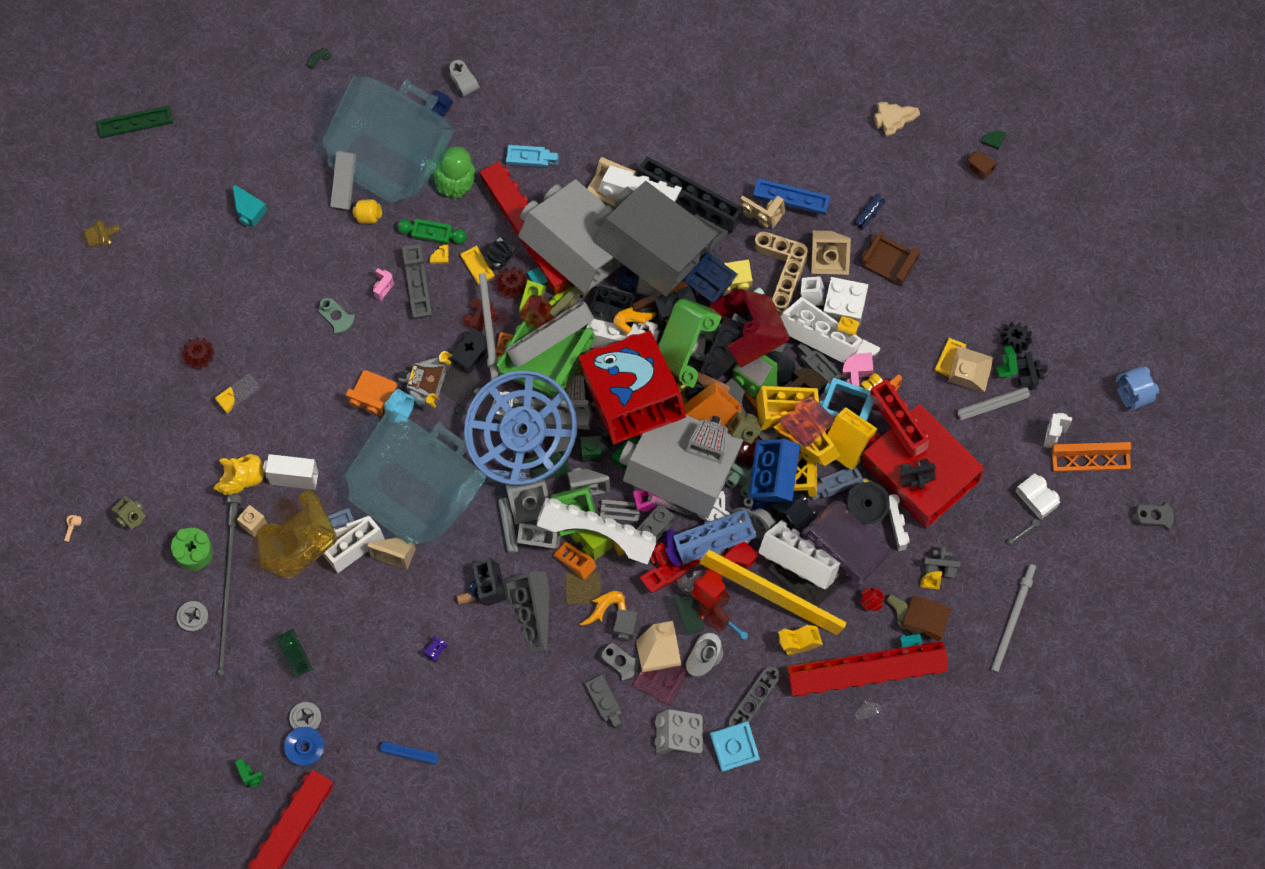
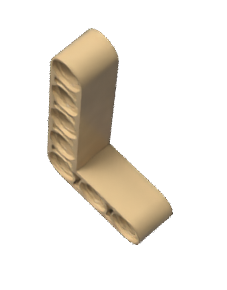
[755,232,808,316]

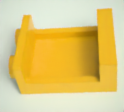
[827,408,877,470]

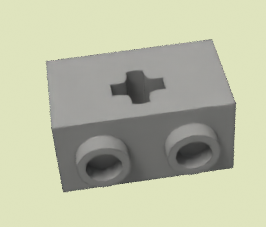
[517,523,561,548]

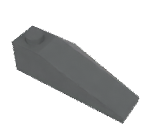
[503,571,550,653]

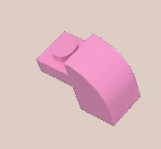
[842,352,873,395]

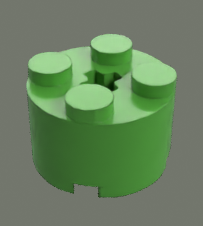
[171,528,213,571]

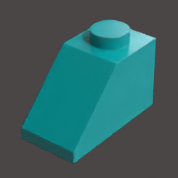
[233,185,267,227]

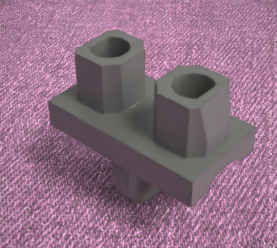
[924,545,960,578]

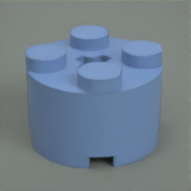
[1116,366,1159,411]

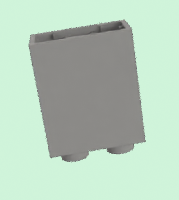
[518,179,623,294]
[619,415,743,518]

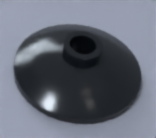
[766,351,796,384]

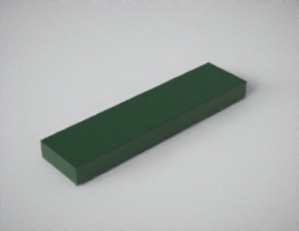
[97,105,173,139]

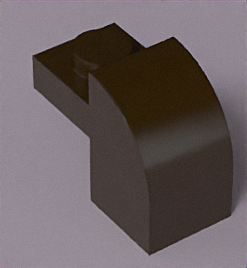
[785,368,829,397]

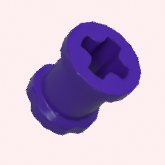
[422,636,448,662]

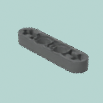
[729,667,780,727]

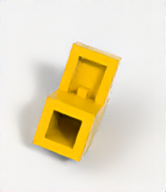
[778,625,823,655]

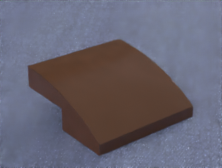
[901,596,952,642]

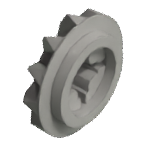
[177,601,209,632]
[290,702,321,729]

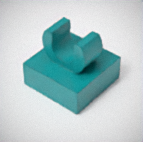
[900,633,922,648]

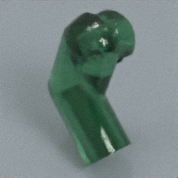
[306,48,332,70]

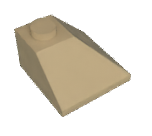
[811,230,851,275]
[948,346,994,393]
[368,538,416,570]
[636,621,681,672]

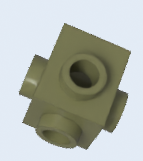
[728,411,761,444]
[111,496,146,529]

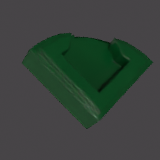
[982,131,1006,150]

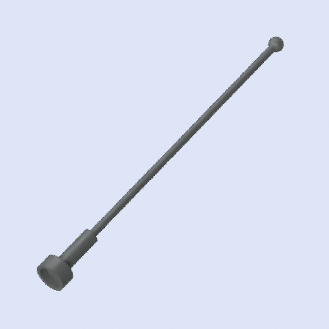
[217,495,242,676]

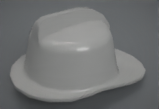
[732,508,776,540]
[686,633,723,676]

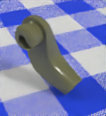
[886,594,908,629]

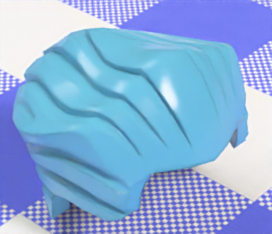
[384,389,414,423]

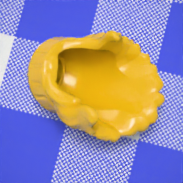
[214,454,265,495]

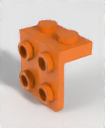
[346,370,397,417]

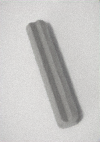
[499,498,518,553]

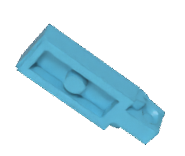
[506,145,559,167]

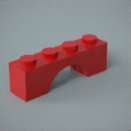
[691,542,759,609]

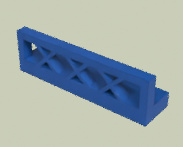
[753,178,830,215]

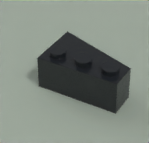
[700,316,745,380]

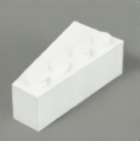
[597,165,682,202]
[758,520,840,589]

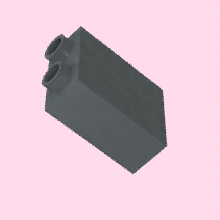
[594,180,717,296]

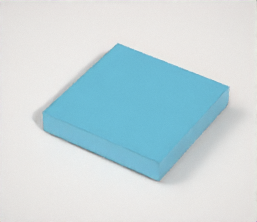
[710,721,760,771]

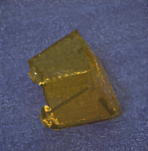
[257,489,337,578]

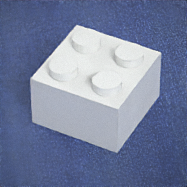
[824,277,868,327]

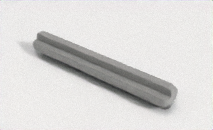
[957,387,1030,420]

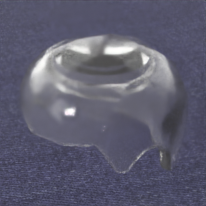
[677,570,705,594]

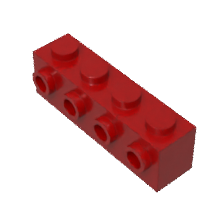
[870,379,930,458]

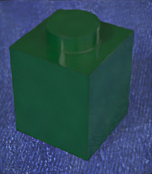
[581,436,602,462]

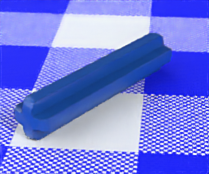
[380,741,439,765]

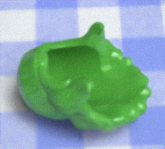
[433,147,475,199]

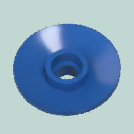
[284,727,324,766]

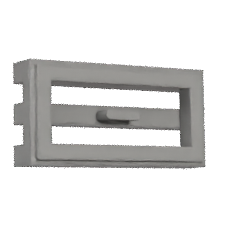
[600,500,640,523]

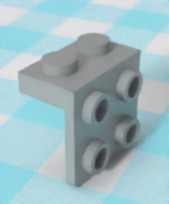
[655,709,703,754]

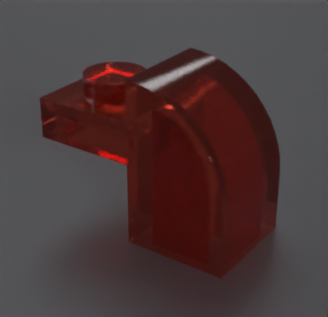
[520,295,554,329]
[698,590,731,632]

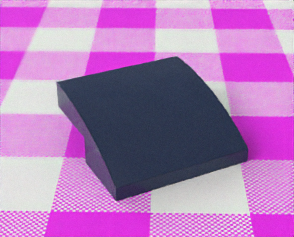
[684,252,739,303]

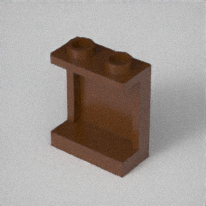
[861,230,920,287]

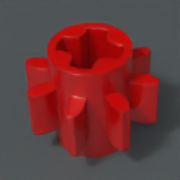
[650,542,671,566]
[860,587,885,612]

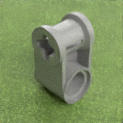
[450,60,480,97]

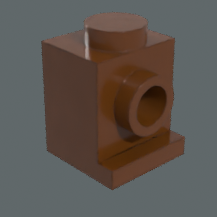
[967,150,997,181]

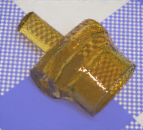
[84,221,121,248]

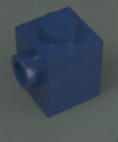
[617,265,639,293]

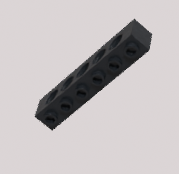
[637,156,743,233]

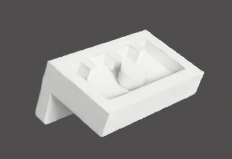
[1044,413,1072,448]

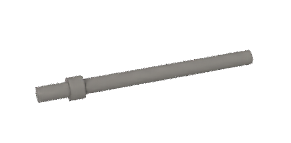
[479,273,498,381]
[991,564,1036,673]

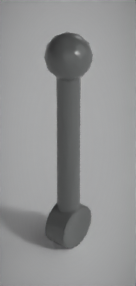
[1006,519,1040,546]

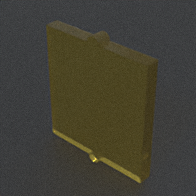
[564,572,602,604]

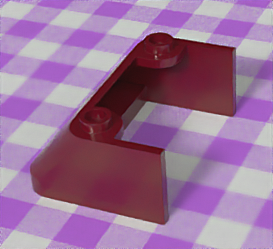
[709,289,789,368]

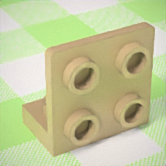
[740,196,785,229]

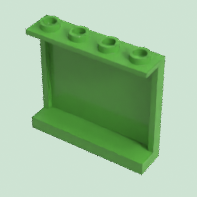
[496,304,595,398]

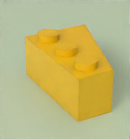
[756,386,819,431]
[773,405,841,466]

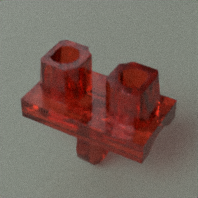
[464,298,498,332]

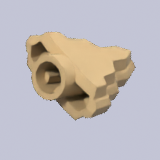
[874,102,920,137]

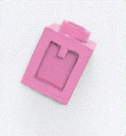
[373,268,394,301]

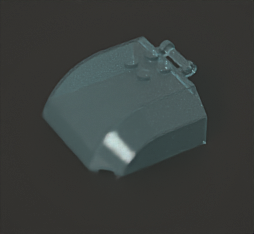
[322,75,455,203]
[345,410,487,545]

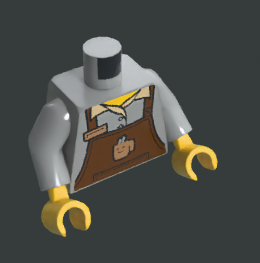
[399,351,452,408]

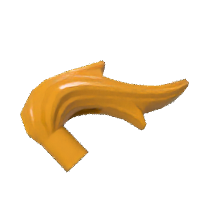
[613,308,657,335]
[579,591,626,625]

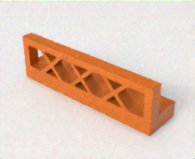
[1052,442,1131,472]

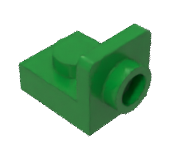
[996,346,1018,378]
[235,759,264,788]

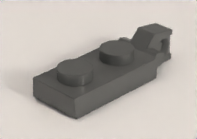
[796,343,842,384]
[585,675,621,729]

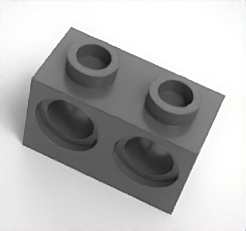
[636,504,675,543]

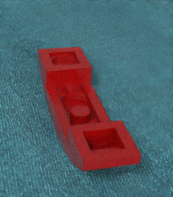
[640,558,701,594]

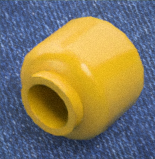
[353,199,382,224]

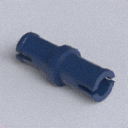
[854,194,886,230]

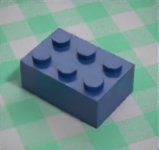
[748,439,800,503]

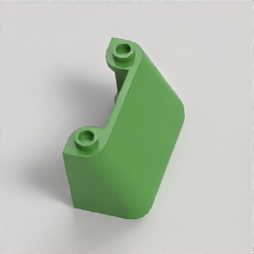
[658,299,722,388]

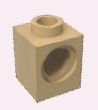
[237,505,267,537]

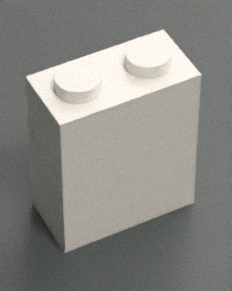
[263,454,319,490]

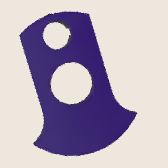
[662,529,683,567]

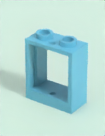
[818,378,874,423]

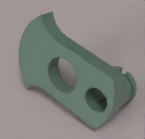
[318,298,355,334]

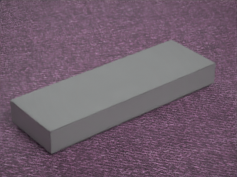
[330,151,356,209]

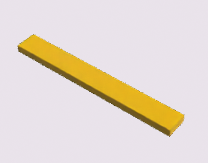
[700,550,846,636]

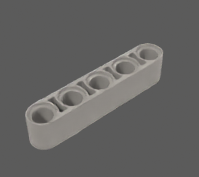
[506,301,594,367]

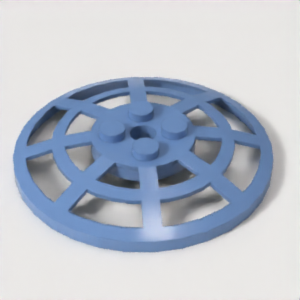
[464,371,577,485]

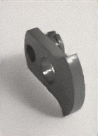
[1133,502,1174,530]
[600,643,639,681]

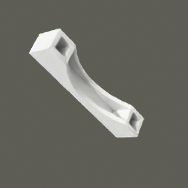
[537,498,656,564]

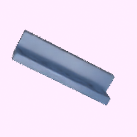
[673,509,757,564]

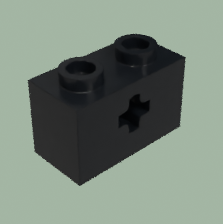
[450,328,488,374]
[473,558,506,606]

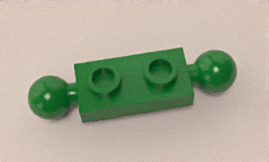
[397,219,467,245]

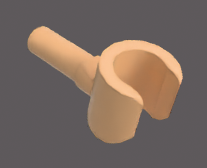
[64,515,81,542]

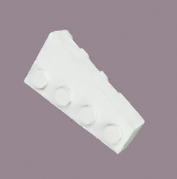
[781,297,862,363]

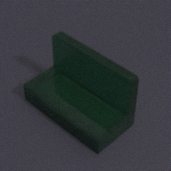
[524,451,570,480]
[674,594,705,636]

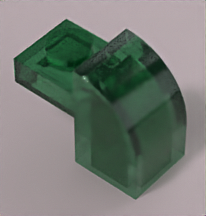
[276,629,313,678]

